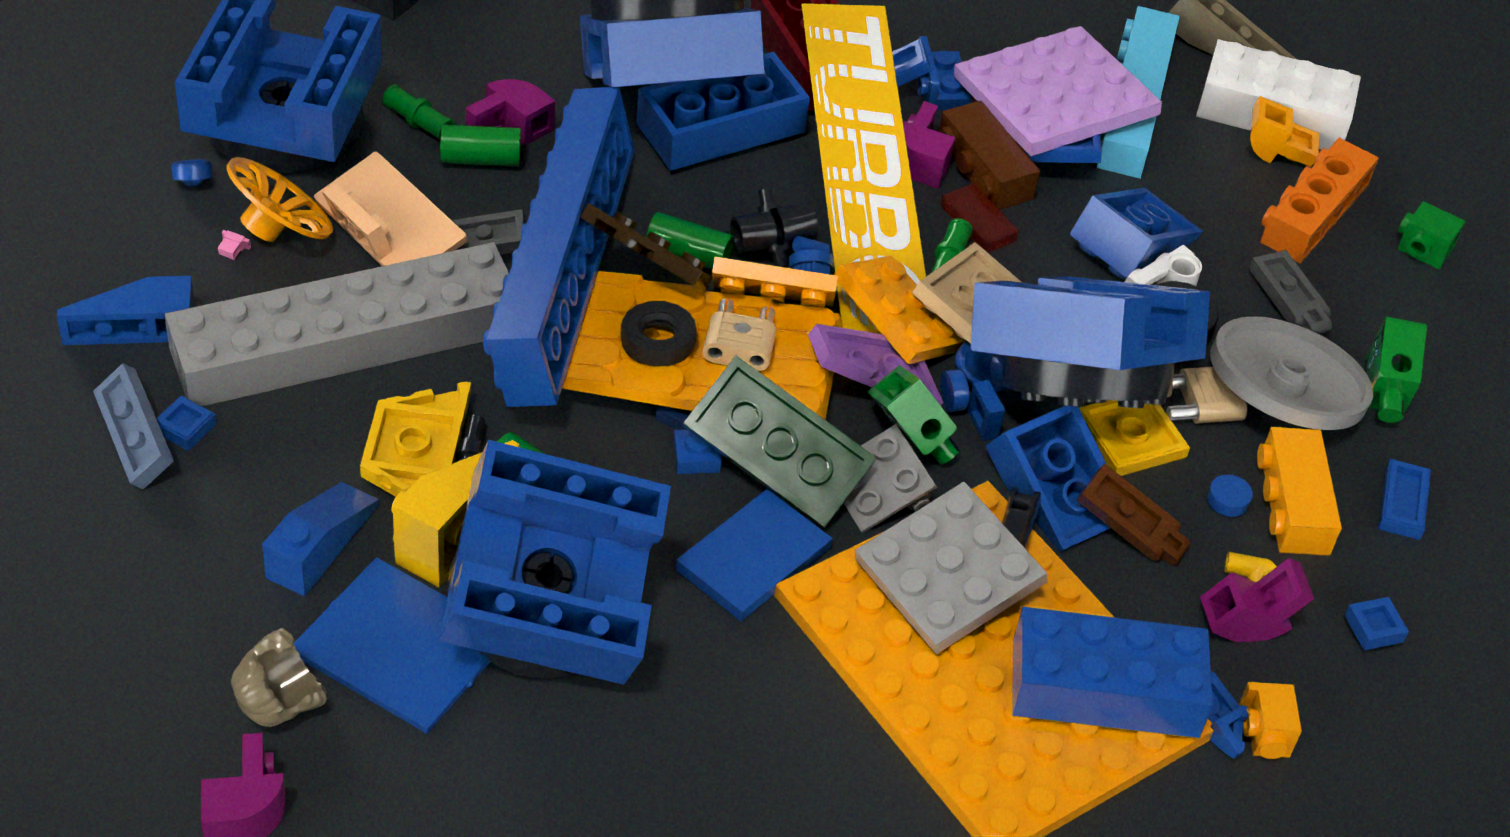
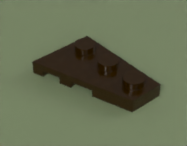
[580,203,712,292]

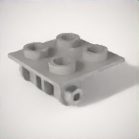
[844,424,937,534]

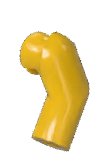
[1224,552,1277,582]

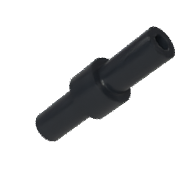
[456,414,485,462]

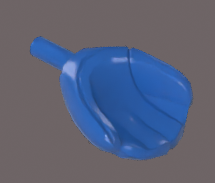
[955,340,1007,392]

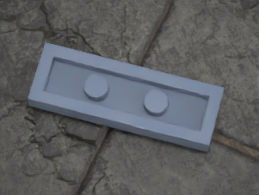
[93,363,174,489]

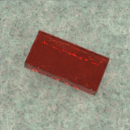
[941,183,1019,252]

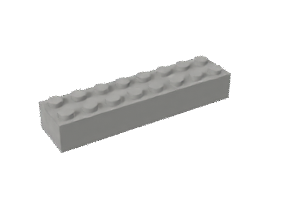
[165,242,509,406]

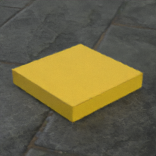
[1079,400,1190,476]

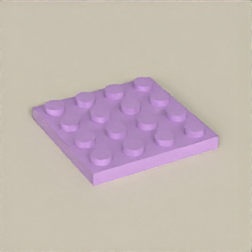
[954,26,1162,156]

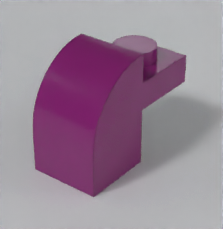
[466,79,555,145]
[903,101,955,189]
[1200,558,1314,643]
[201,733,287,837]

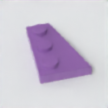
[808,324,943,406]

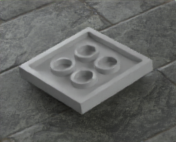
[855,482,1047,654]

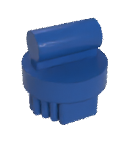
[789,236,834,275]

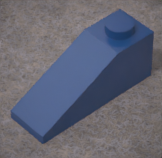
[57,276,195,345]
[262,482,380,597]

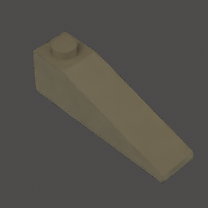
[1168,0,1296,59]

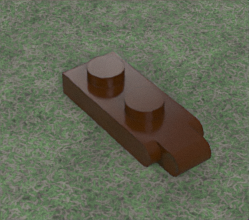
[1076,463,1191,565]

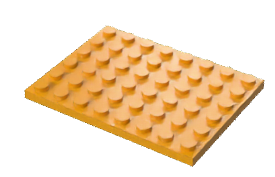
[774,481,1214,837]

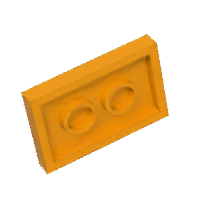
[834,256,966,364]
[712,257,838,308]

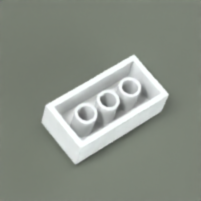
[1196,39,1361,149]

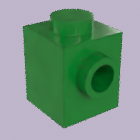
[1397,201,1466,270]

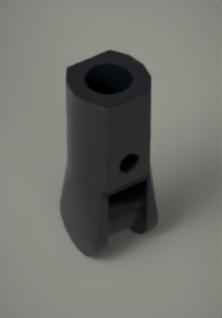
[1002,487,1041,548]

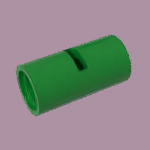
[440,124,521,167]
[646,212,734,271]

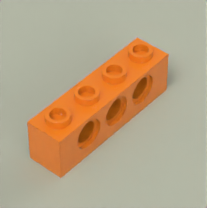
[1260,138,1379,264]

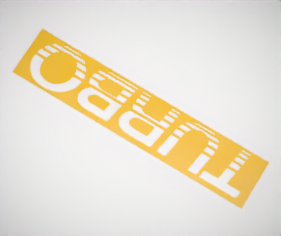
[801,3,926,334]

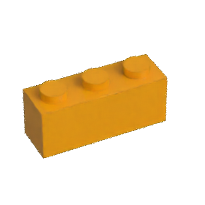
[1257,427,1342,556]

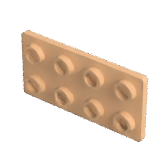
[314,152,468,266]

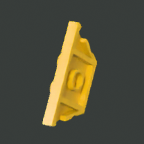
[360,382,471,497]

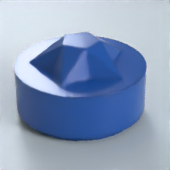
[171,159,213,186]

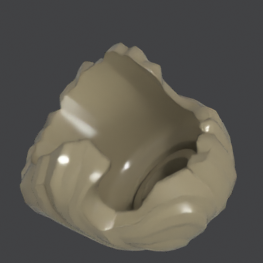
[231,628,327,727]

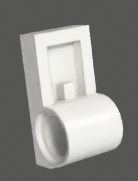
[1125,245,1202,286]

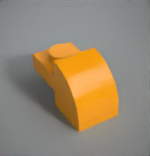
[1250,96,1319,167]

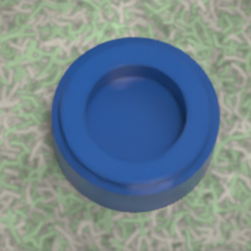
[940,369,969,412]
[1207,475,1253,517]

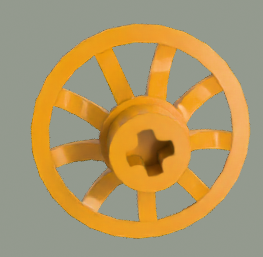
[226,157,333,242]

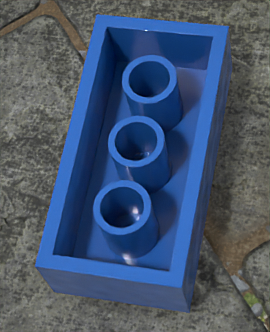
[636,52,810,171]
[1012,607,1213,738]

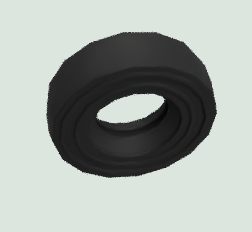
[621,301,697,366]

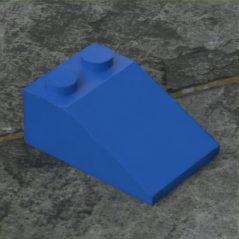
[1070,188,1203,280]
[985,406,1111,552]

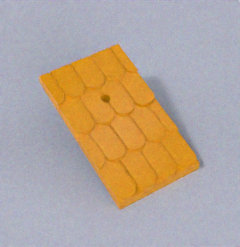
[562,271,843,420]

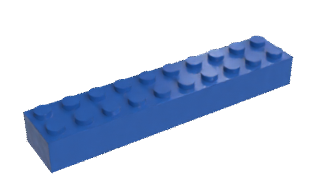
[483,87,635,407]

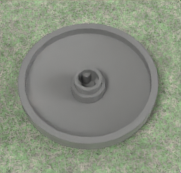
[1210,317,1373,430]

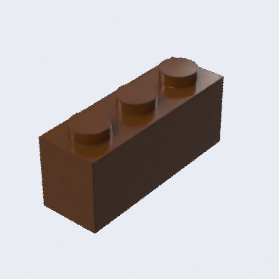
[937,100,1040,211]

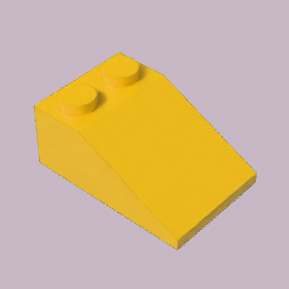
[391,440,520,588]

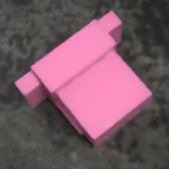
[218,230,251,260]

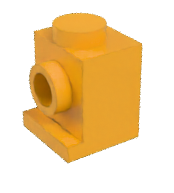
[1239,682,1302,759]

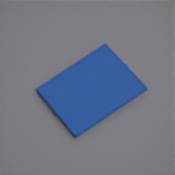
[293,557,490,734]

